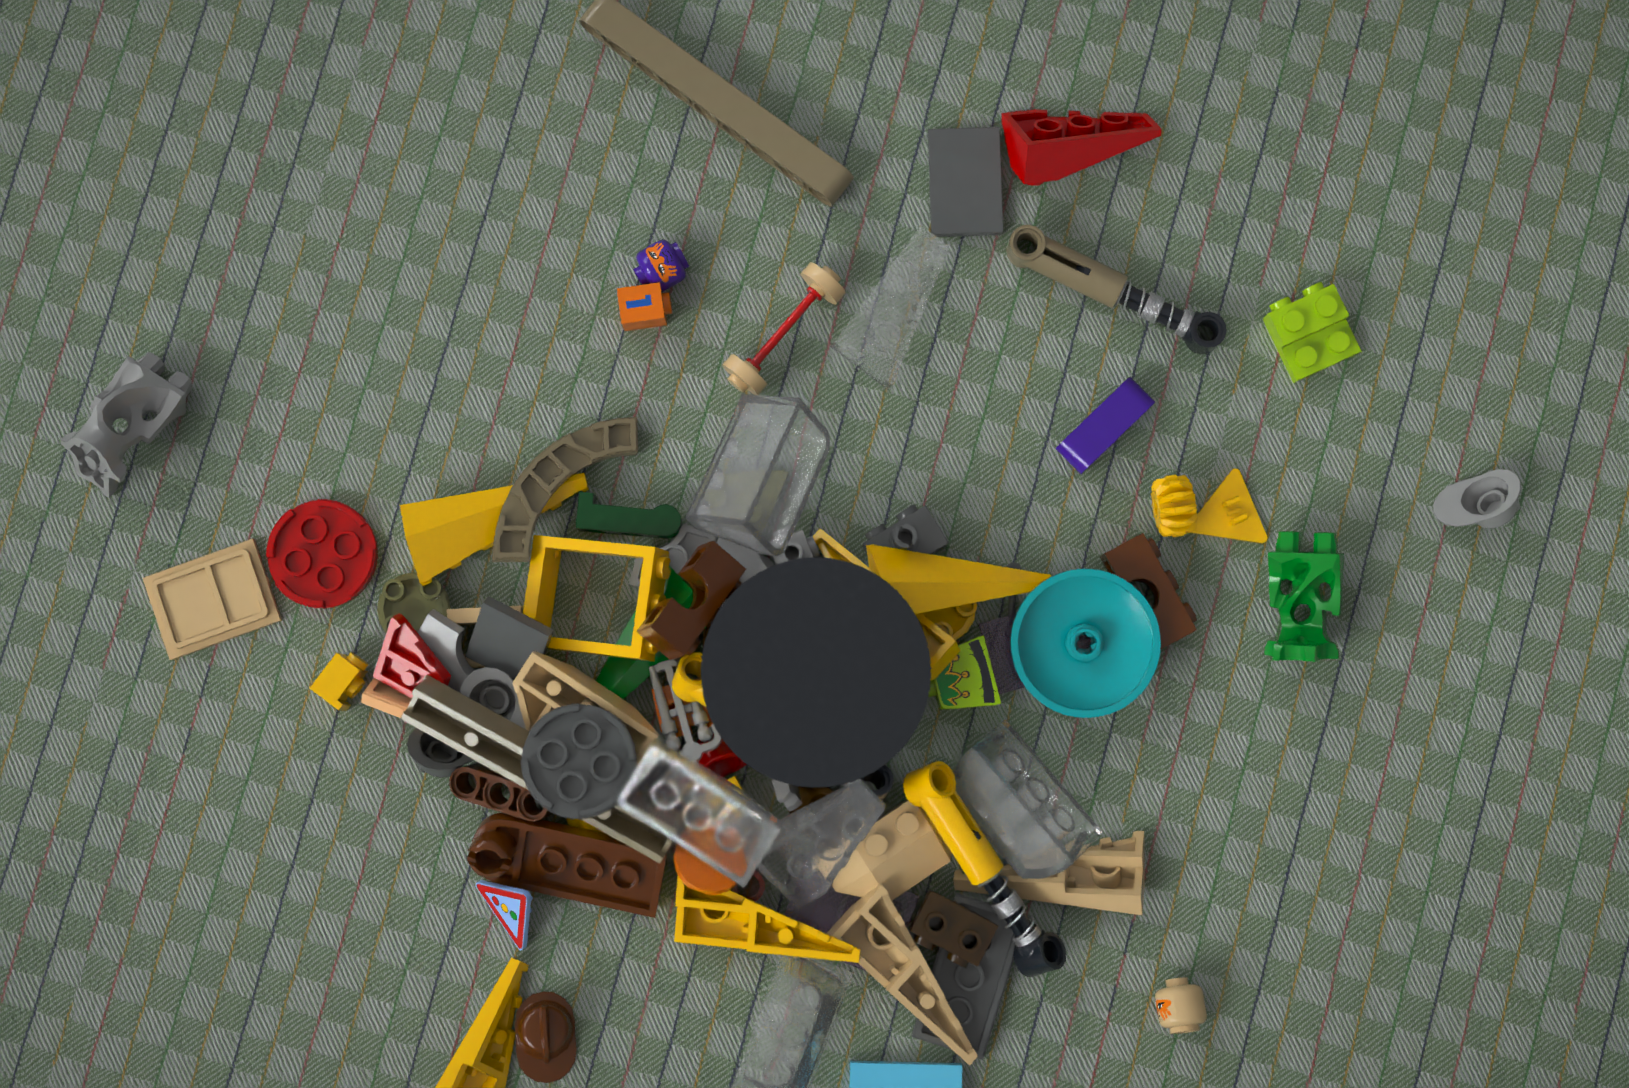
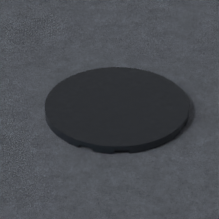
[701,557,931,788]

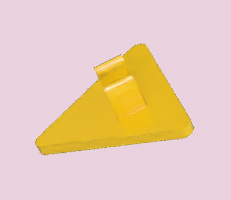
[1191,469,1268,543]

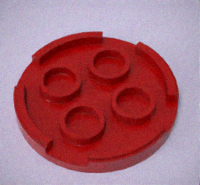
[266,499,378,609]

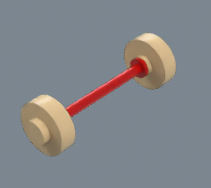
[722,262,846,396]

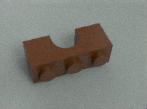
[1100,533,1197,650]
[636,540,746,660]

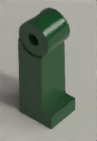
[575,492,683,539]

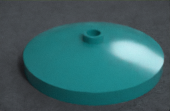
[1010,569,1161,718]

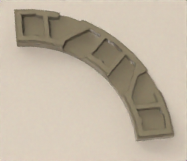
[492,417,638,562]

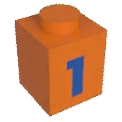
[617,282,672,331]

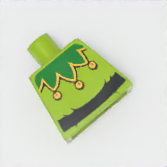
[928,635,1001,710]

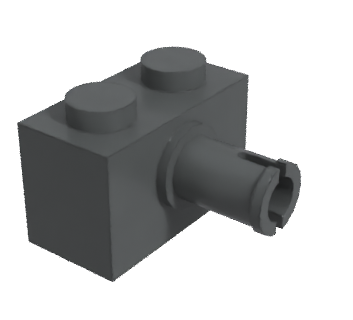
[862,505,949,555]

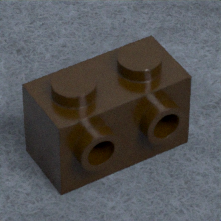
[909,889,998,968]

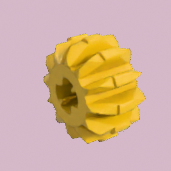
[1151,474,1198,537]

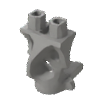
[60,352,192,498]

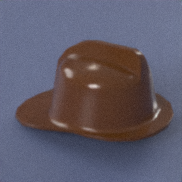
[515,991,576,1083]

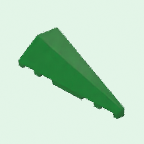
[596,565,706,699]

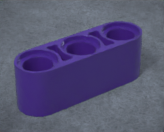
[1055,377,1155,474]

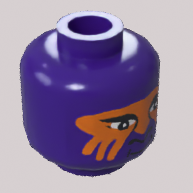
[633,239,689,292]

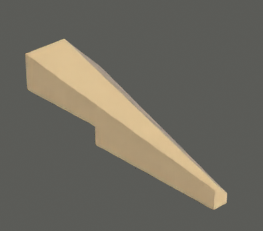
[953,831,1145,915]

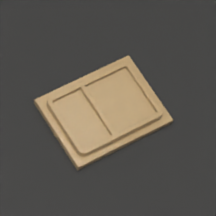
[143,539,282,660]

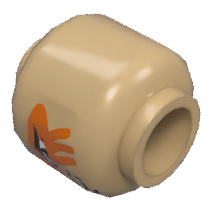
[1155,977,1207,1034]

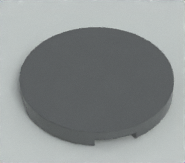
[521,703,637,819]

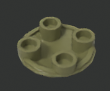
[377,572,451,633]

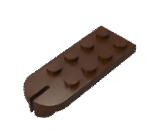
[467,813,668,918]

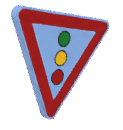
[476,880,533,950]

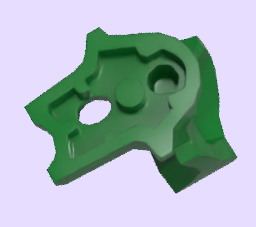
[1264,531,1344,662]

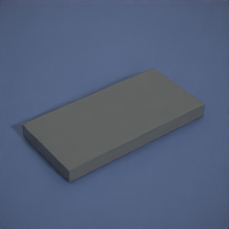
[911,892,1016,1060]

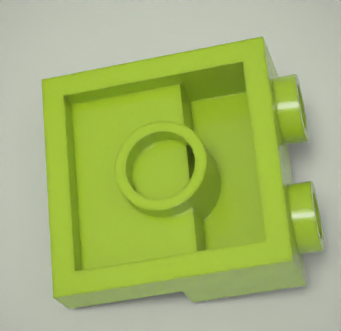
[1262,282,1362,383]

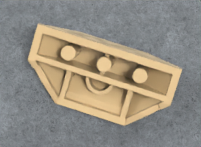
[512,651,659,767]
[815,799,952,900]

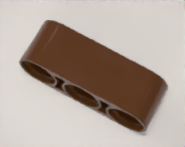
[449,762,553,821]

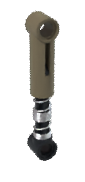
[1006,225,1227,354]

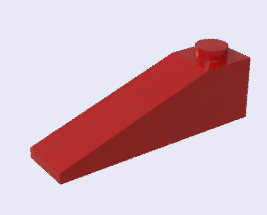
[1001,109,1162,186]

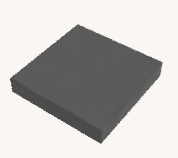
[465,596,554,681]

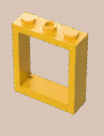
[523,535,671,662]

